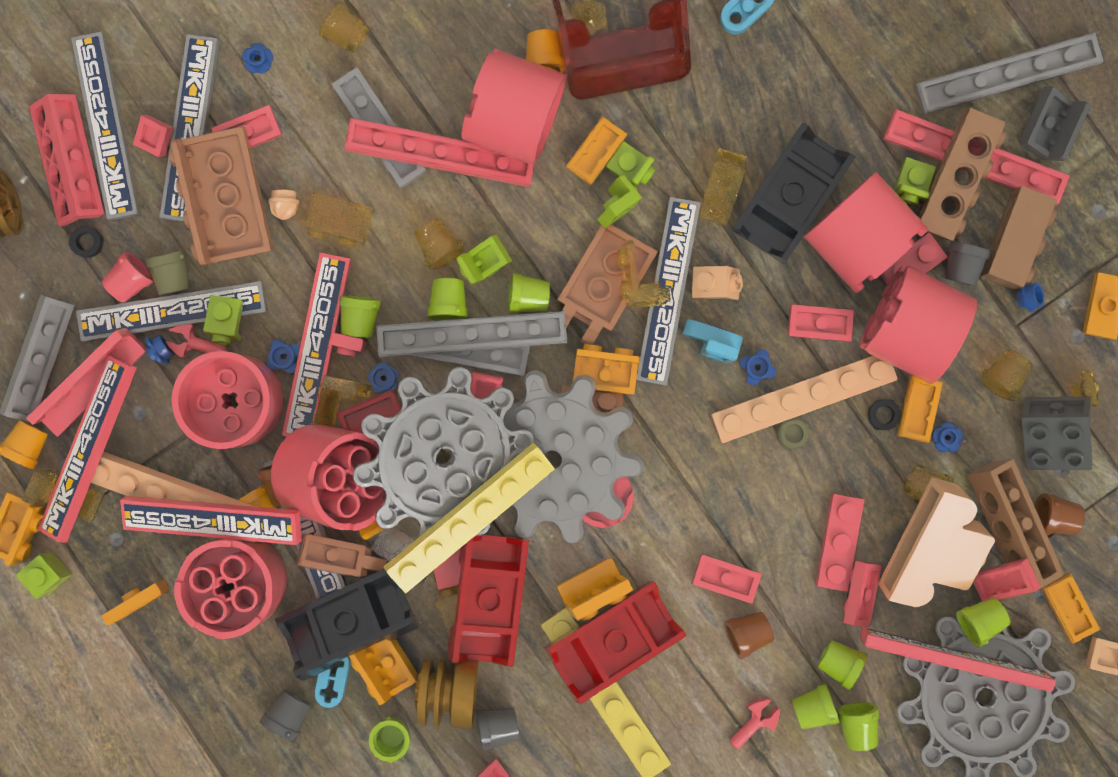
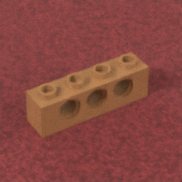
[917,108,1006,241]
[967,459,1064,589]

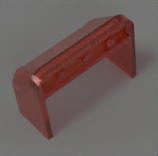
[552,0,691,100]

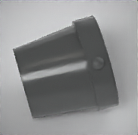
[945,241,992,286]
[260,690,310,742]
[476,708,519,752]

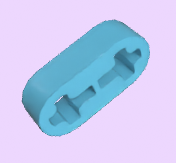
[682,319,743,349]
[315,656,351,708]

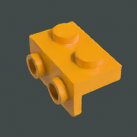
[573,344,640,395]
[0,492,46,567]
[557,558,633,621]
[349,639,418,705]

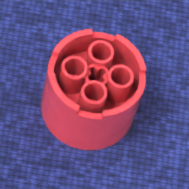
[462,48,567,166]
[804,172,929,293]
[860,265,977,384]
[172,351,284,449]
[271,424,386,531]
[174,538,287,639]

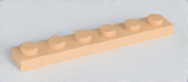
[710,356,898,443]
[91,451,256,543]

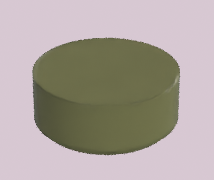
[777,418,809,449]

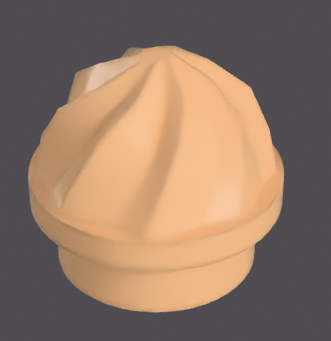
[268,190,299,220]

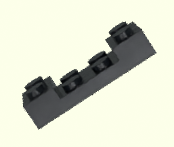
[731,122,856,264]
[275,569,418,681]

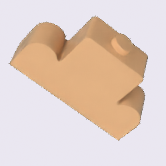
[878,477,995,607]

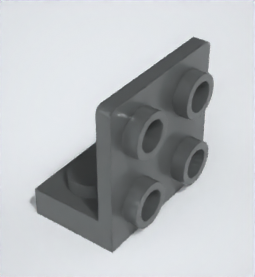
[1022,397,1093,470]

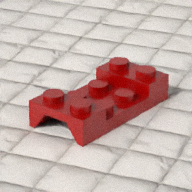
[447,534,529,667]
[543,581,687,705]

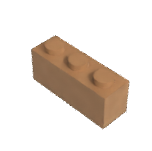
[980,186,1057,290]

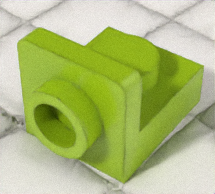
[605,141,656,188]
[894,157,936,206]
[597,174,642,229]

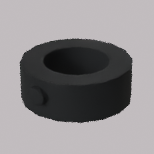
[69,226,104,258]
[868,399,901,430]

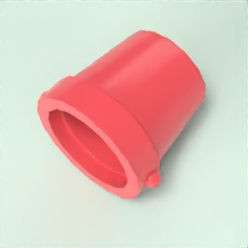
[101,251,153,303]

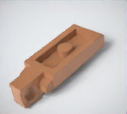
[296,533,387,578]

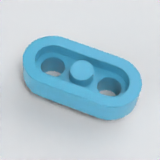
[720,0,774,35]

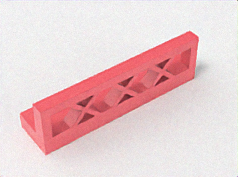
[29,94,105,226]
[26,328,146,437]

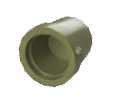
[144,250,190,295]

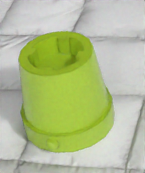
[508,273,550,314]
[427,278,468,321]
[339,295,381,338]
[956,597,1011,648]
[817,640,868,690]
[792,683,840,730]
[837,702,880,751]
[368,716,411,763]

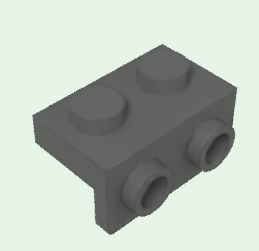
[1019,87,1091,161]

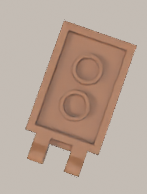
[557,225,658,345]

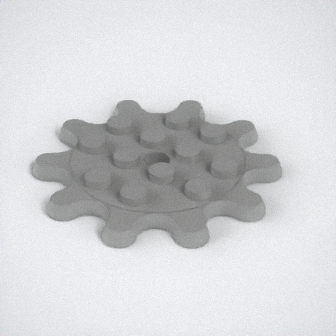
[353,367,534,537]
[503,370,644,544]
[897,616,1075,777]

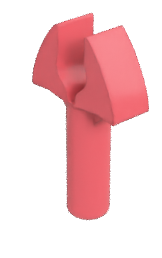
[166,324,227,358]
[730,698,780,749]

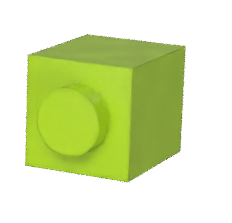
[15,551,73,599]

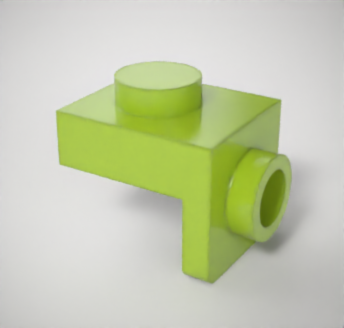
[456,234,512,284]
[203,295,244,346]

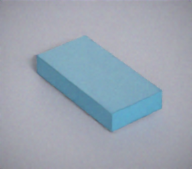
[699,339,740,363]

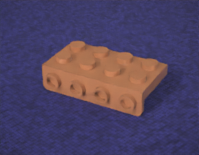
[169,126,274,265]

